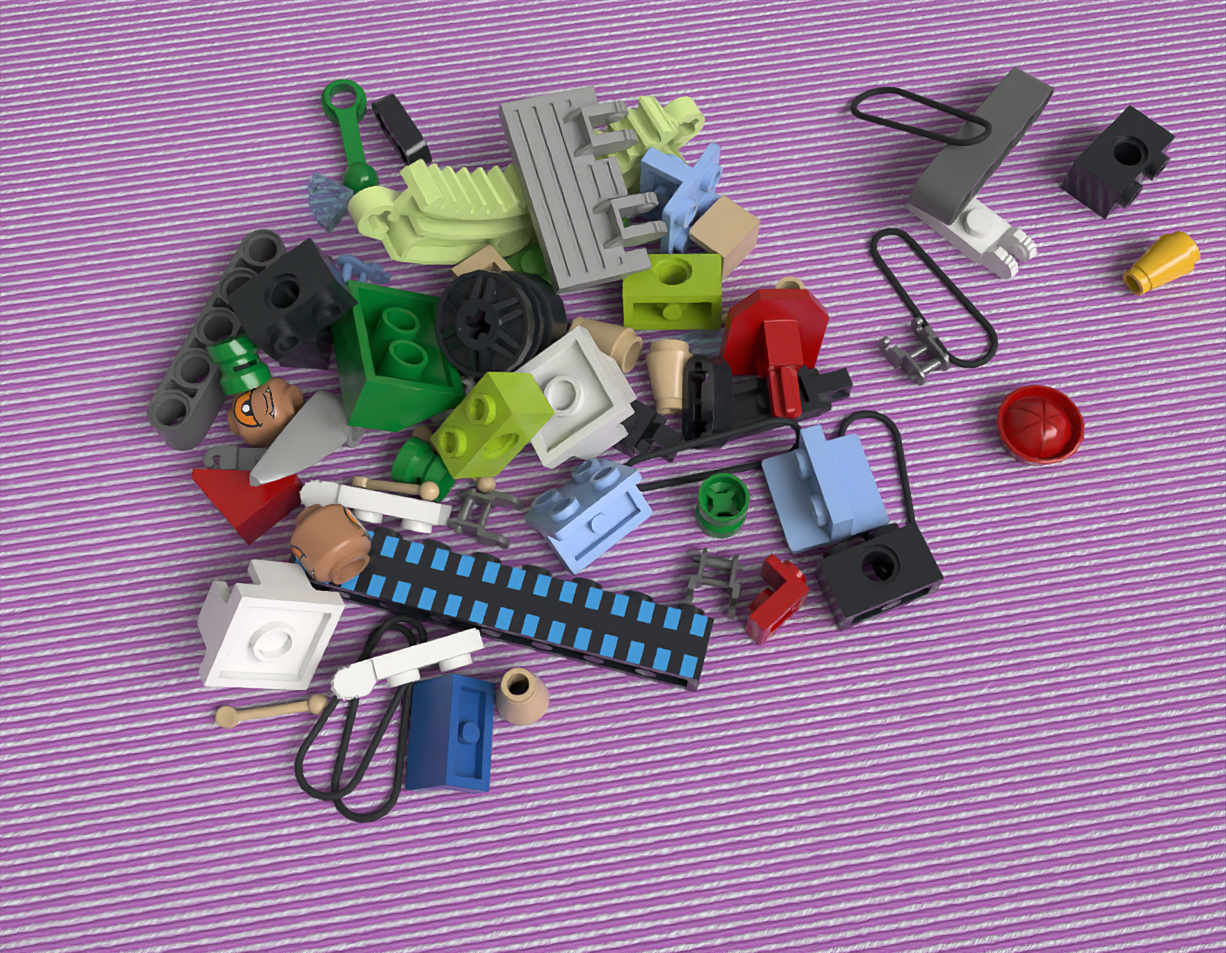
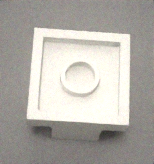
[514,325,637,469]
[197,559,345,690]

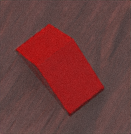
[191,468,304,546]

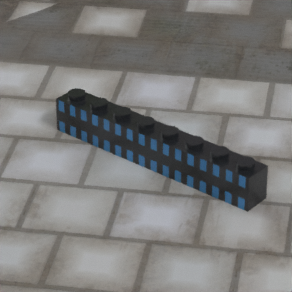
[288,527,714,692]

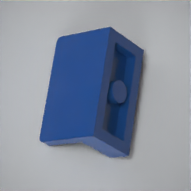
[405,673,495,794]

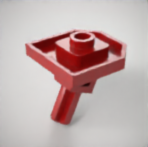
[718,289,829,420]

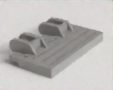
[498,86,668,295]

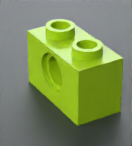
[623,253,722,330]
[430,372,555,479]

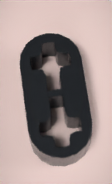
[371,93,432,166]
[682,354,732,450]

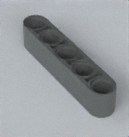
[908,67,1055,226]
[147,229,288,451]

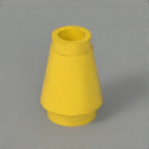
[1123,231,1200,296]

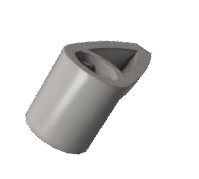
[250,390,366,487]

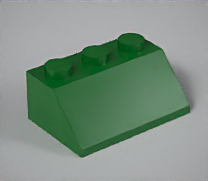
[330,279,465,432]

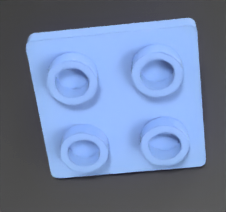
[639,142,723,254]
[761,424,889,554]
[523,458,654,576]

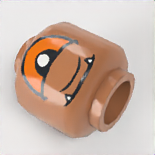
[227,377,306,448]
[289,504,371,585]

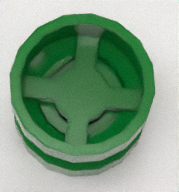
[205,333,273,396]
[391,436,457,503]
[695,473,750,539]

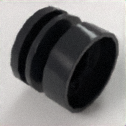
[434,269,567,378]

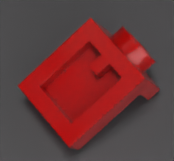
[745,553,810,646]

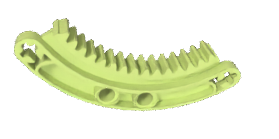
[347,95,705,265]

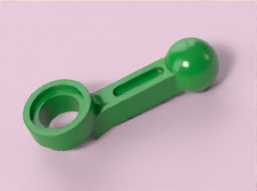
[321,79,379,197]

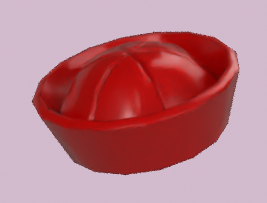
[996,384,1085,467]

